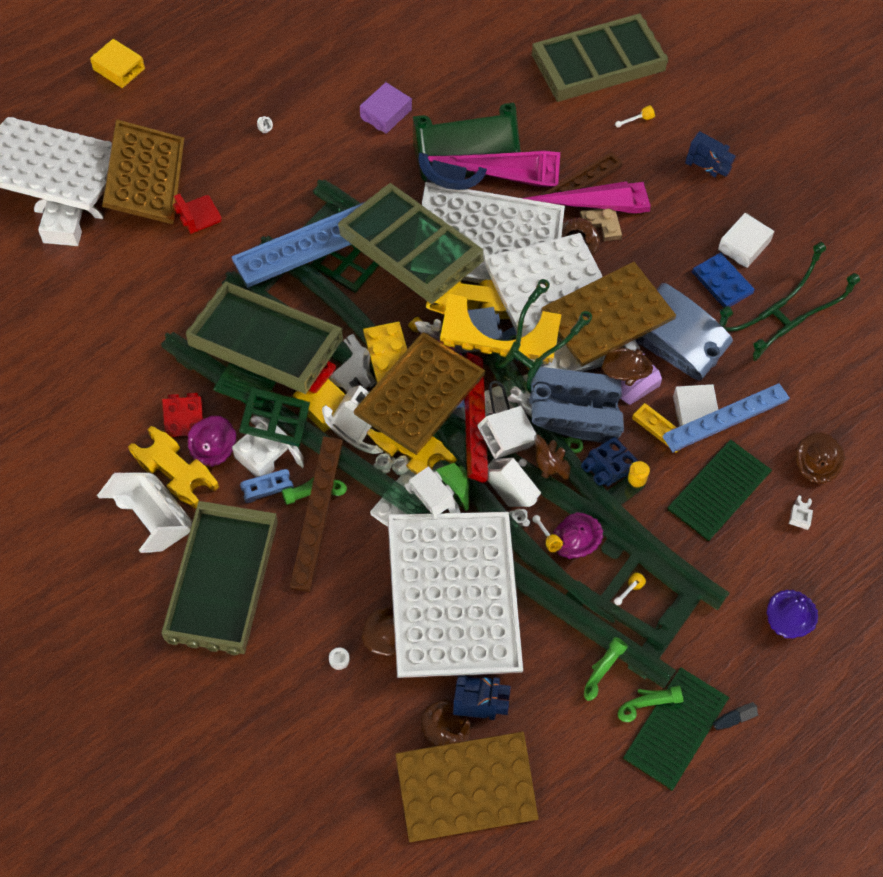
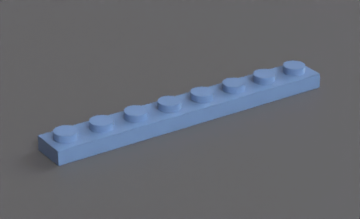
[662,383,790,452]

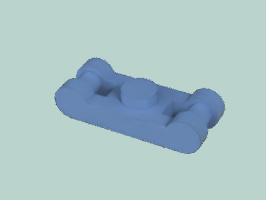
[240,469,294,503]

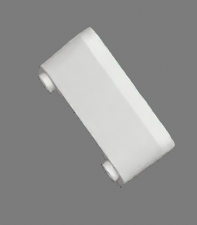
[97,473,193,553]

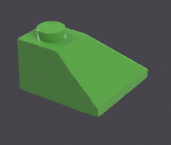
[434,463,469,511]

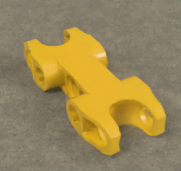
[425,275,510,320]
[128,426,219,508]
[367,429,457,475]

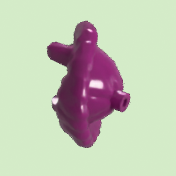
[188,416,236,467]
[553,512,603,559]

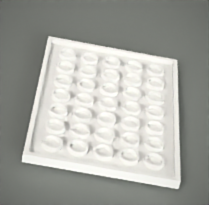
[0,117,112,211]
[411,182,565,283]
[483,233,640,372]
[388,512,523,678]

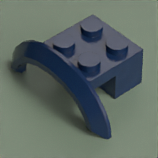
[418,153,487,190]

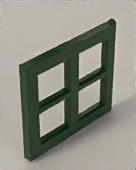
[310,244,380,293]
[239,387,310,447]

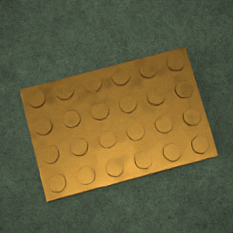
[102,119,184,224]
[541,262,676,367]
[354,332,485,455]
[395,731,539,842]

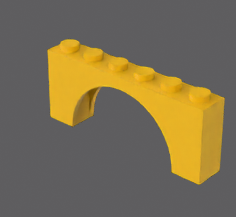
[440,294,561,364]

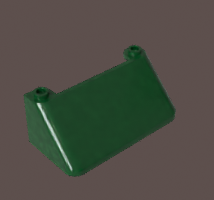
[413,102,521,182]

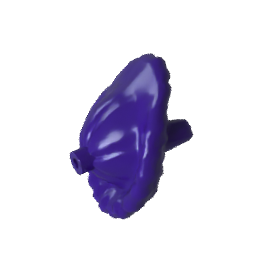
[767,590,818,638]

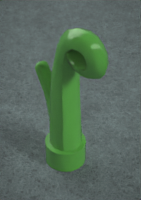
[282,477,347,505]
[584,637,628,701]
[617,685,684,722]

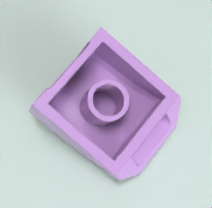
[621,354,662,405]

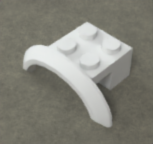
[34,199,104,246]
[322,385,383,454]
[232,416,304,477]
[404,466,460,517]

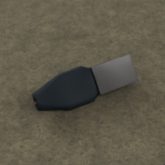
[713,702,758,730]

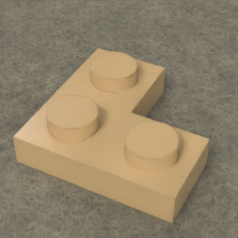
[580,209,622,241]

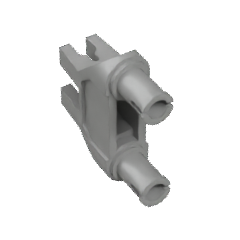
[329,334,377,392]

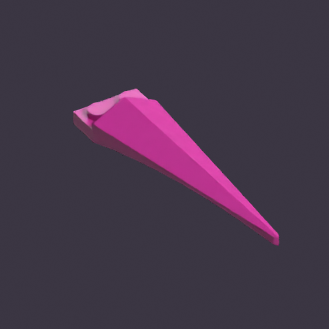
[428,151,560,188]
[522,181,651,213]

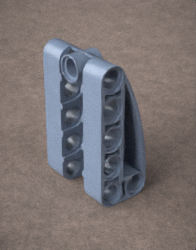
[635,283,733,381]
[529,367,624,443]

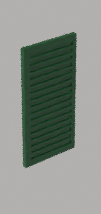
[213,324,301,408]
[667,439,772,541]
[623,667,730,791]

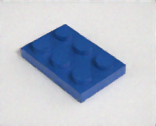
[692,252,755,308]

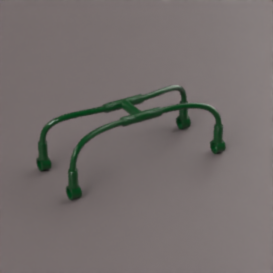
[719,242,860,361]
[495,279,592,393]

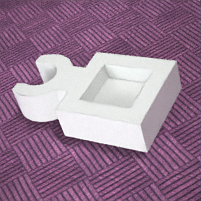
[507,386,532,417]
[789,495,813,530]

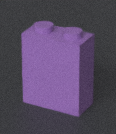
[360,82,412,134]

